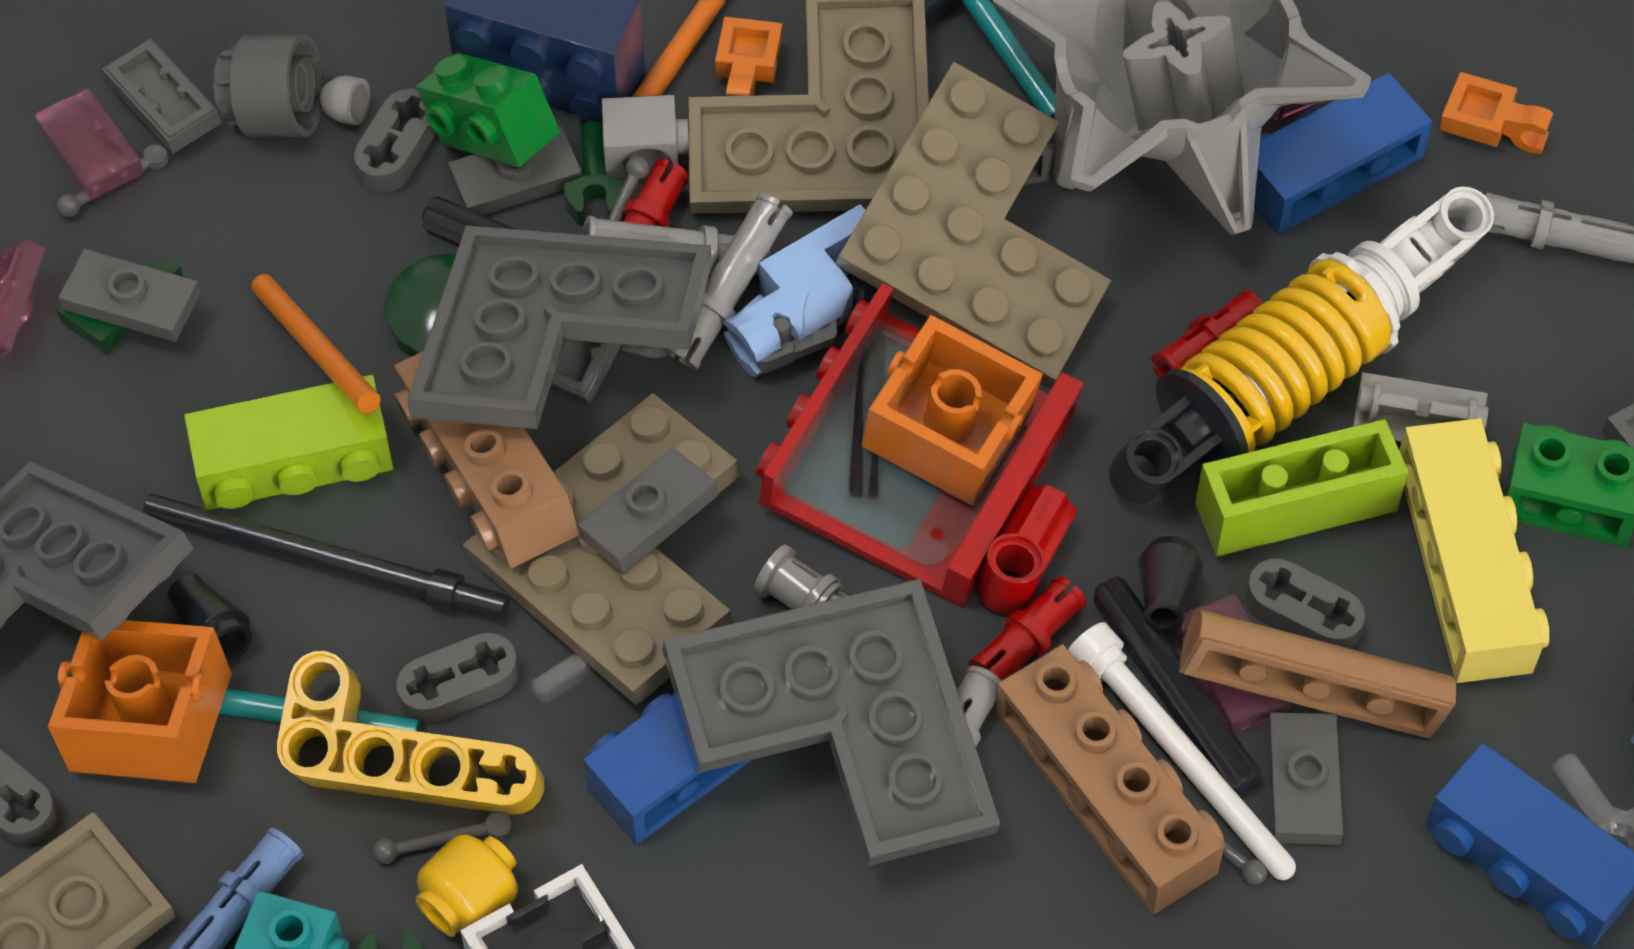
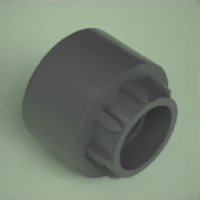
[213,33,324,137]

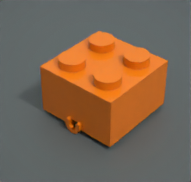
[862,315,1043,506]
[48,620,232,783]

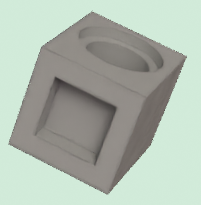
[602,95,689,182]

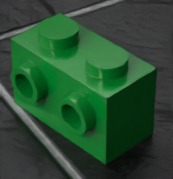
[416,52,560,168]
[1504,422,1634,548]

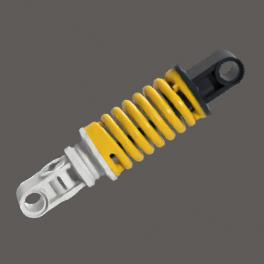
[1109,187,1494,503]

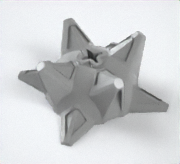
[993,0,1371,235]

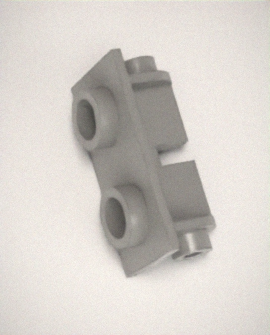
[1353,372,1488,442]

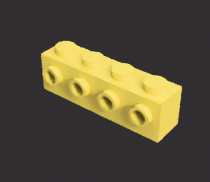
[1399,418,1549,683]

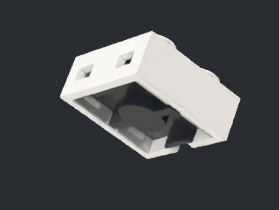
[460,864,635,949]

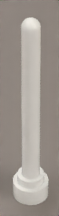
[1068,622,1296,880]

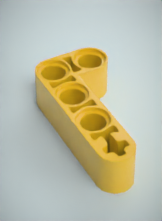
[277,651,545,815]

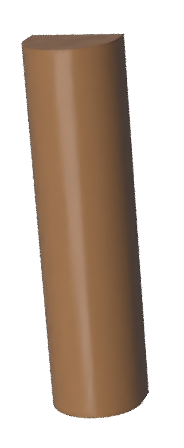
[1179,609,1456,739]

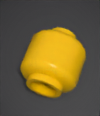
[415,835,518,937]

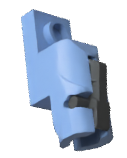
[723,204,865,378]

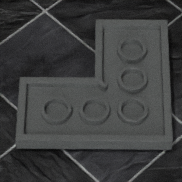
[407,225,712,429]
[0,461,194,641]
[662,579,1001,866]

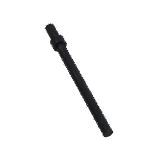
[143,493,510,620]

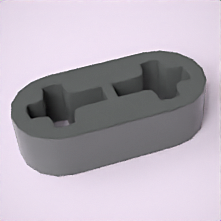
[354,88,436,194]
[1245,558,1366,649]
[396,632,519,725]
[0,749,59,848]

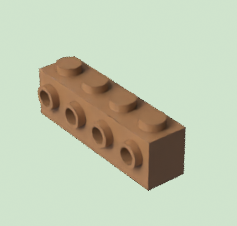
[394,351,579,569]
[995,644,1224,916]

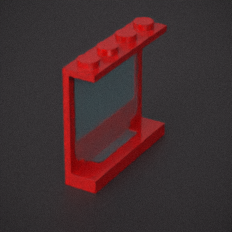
[756,283,1084,608]

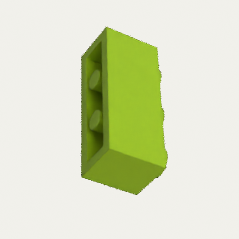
[184,374,394,510]
[1195,419,1408,557]

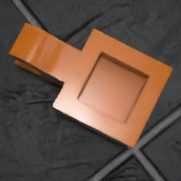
[715,16,783,96]
[1440,72,1553,154]

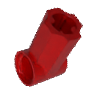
[977,484,1078,616]

